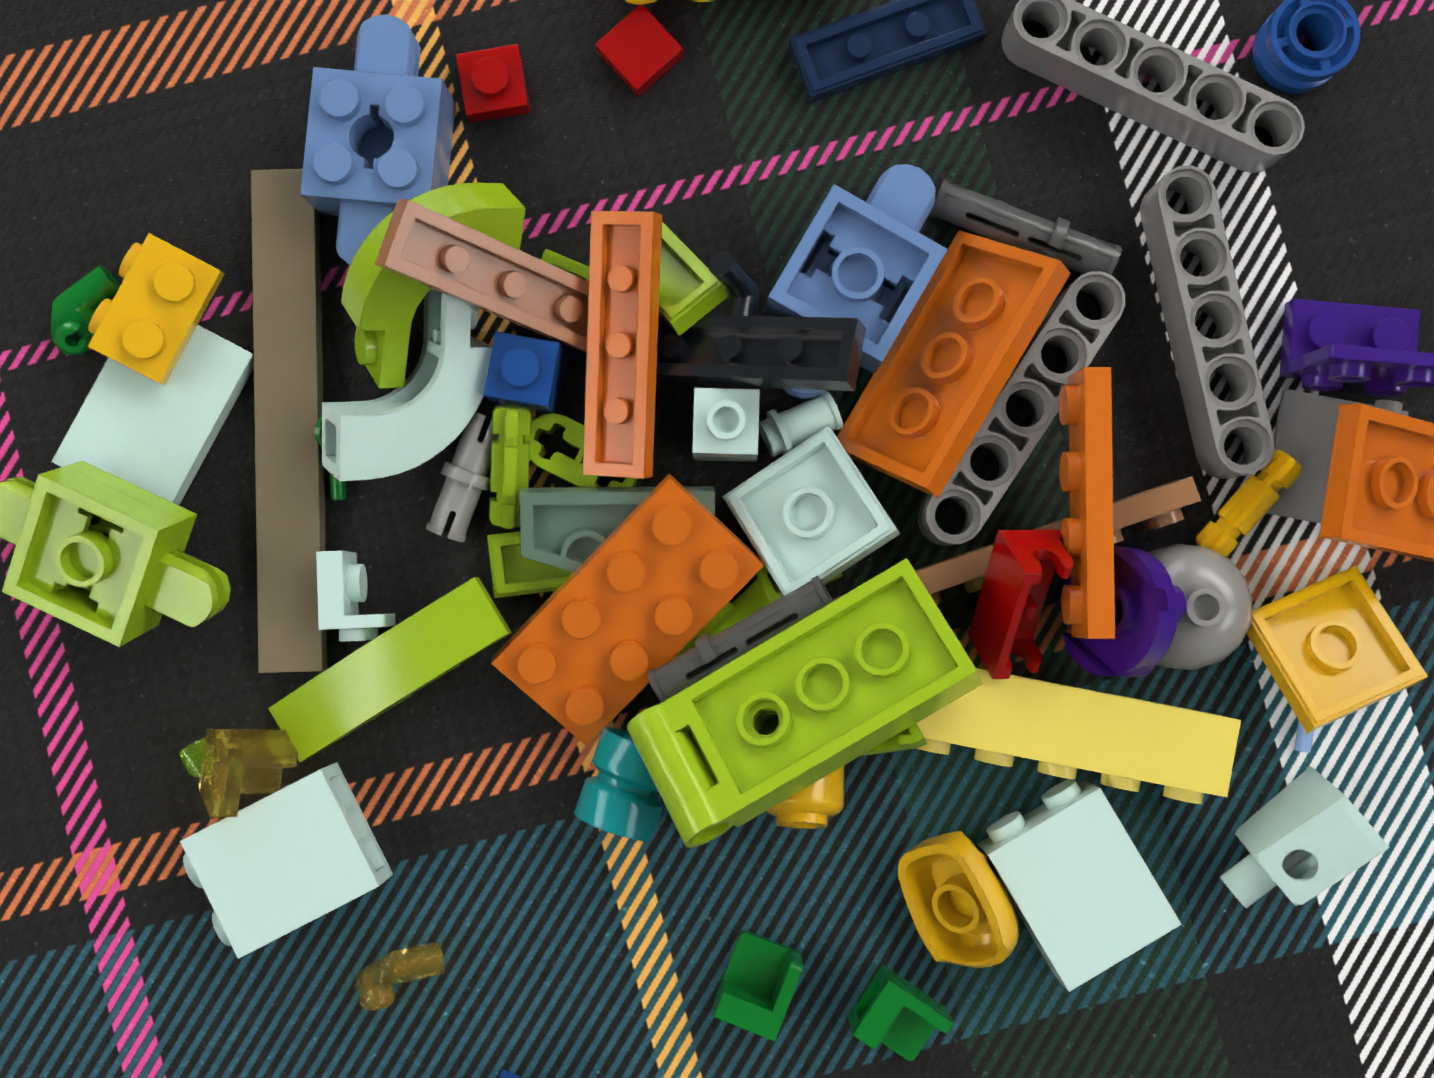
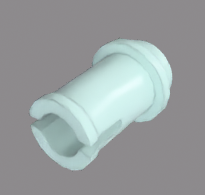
[759,391,843,457]

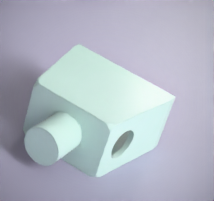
[1220,766,1390,908]

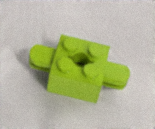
[0,461,230,647]

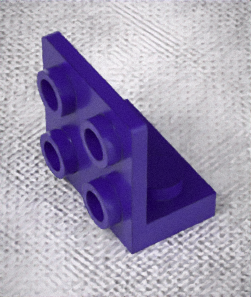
[1279,299,1434,397]

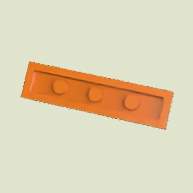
[583,211,662,479]
[1059,367,1115,639]

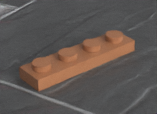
[375,199,589,354]

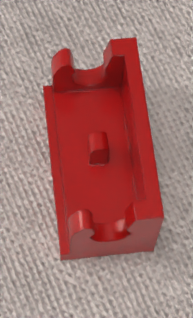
[968,529,1073,679]

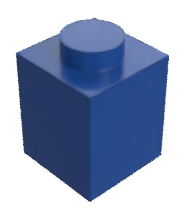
[484,332,568,414]

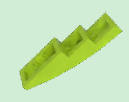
[268,577,512,762]

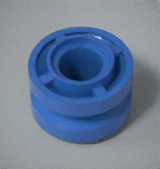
[1252,0,1360,94]

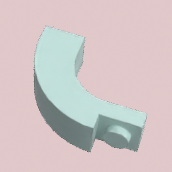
[322,289,492,481]

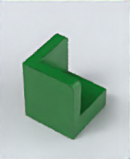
[714,930,804,1041]
[848,964,954,1061]

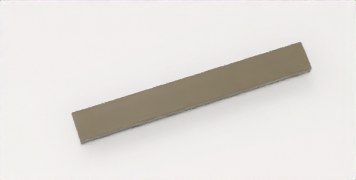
[251,169,328,673]

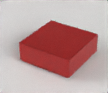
[595,4,684,97]

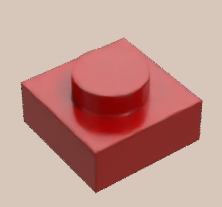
[456,44,531,123]

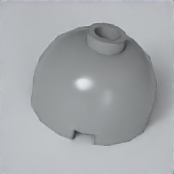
[1117,544,1253,670]

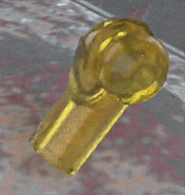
[355,942,444,1010]

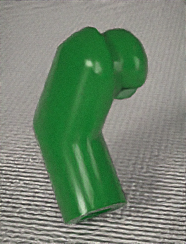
[51,265,120,356]

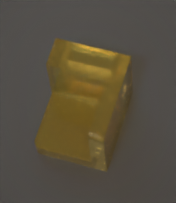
[199,729,298,817]

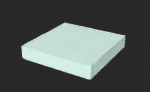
[723,425,900,596]

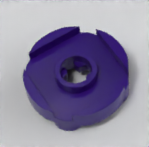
[1060,547,1186,677]

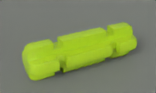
[489,404,532,529]

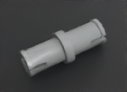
[426,412,498,542]

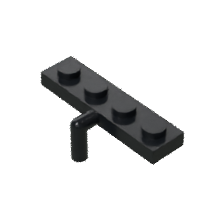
[656,251,866,391]

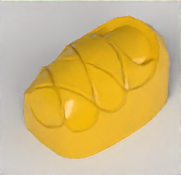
[898,831,1020,968]

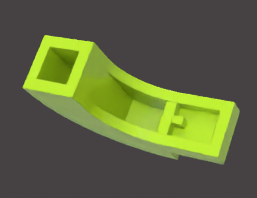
[341,183,526,389]

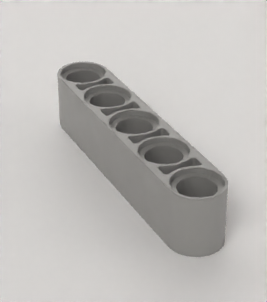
[1001,0,1305,173]
[1140,165,1274,479]
[918,271,1125,546]

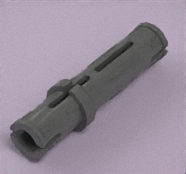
[929,178,1122,275]
[648,575,833,703]

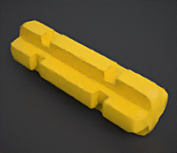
[1196,449,1302,558]

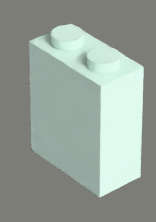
[180,762,393,959]
[977,779,1182,992]

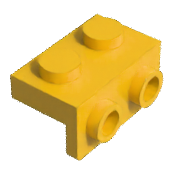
[88,233,225,385]

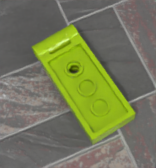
[627,558,983,848]

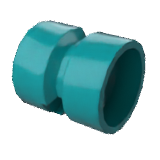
[574,726,664,842]

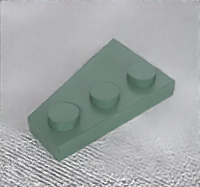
[520,486,715,572]

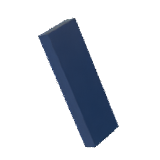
[789,0,987,104]

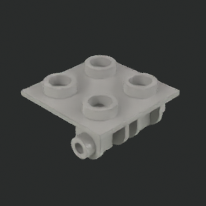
[1266,389,1409,524]

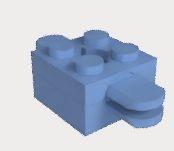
[300,14,456,265]
[766,164,948,399]

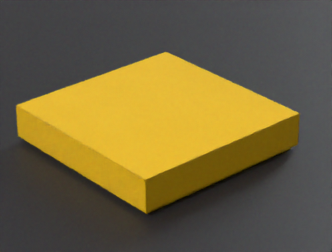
[1246,566,1428,734]

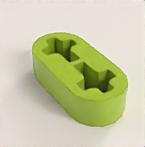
[524,413,638,487]

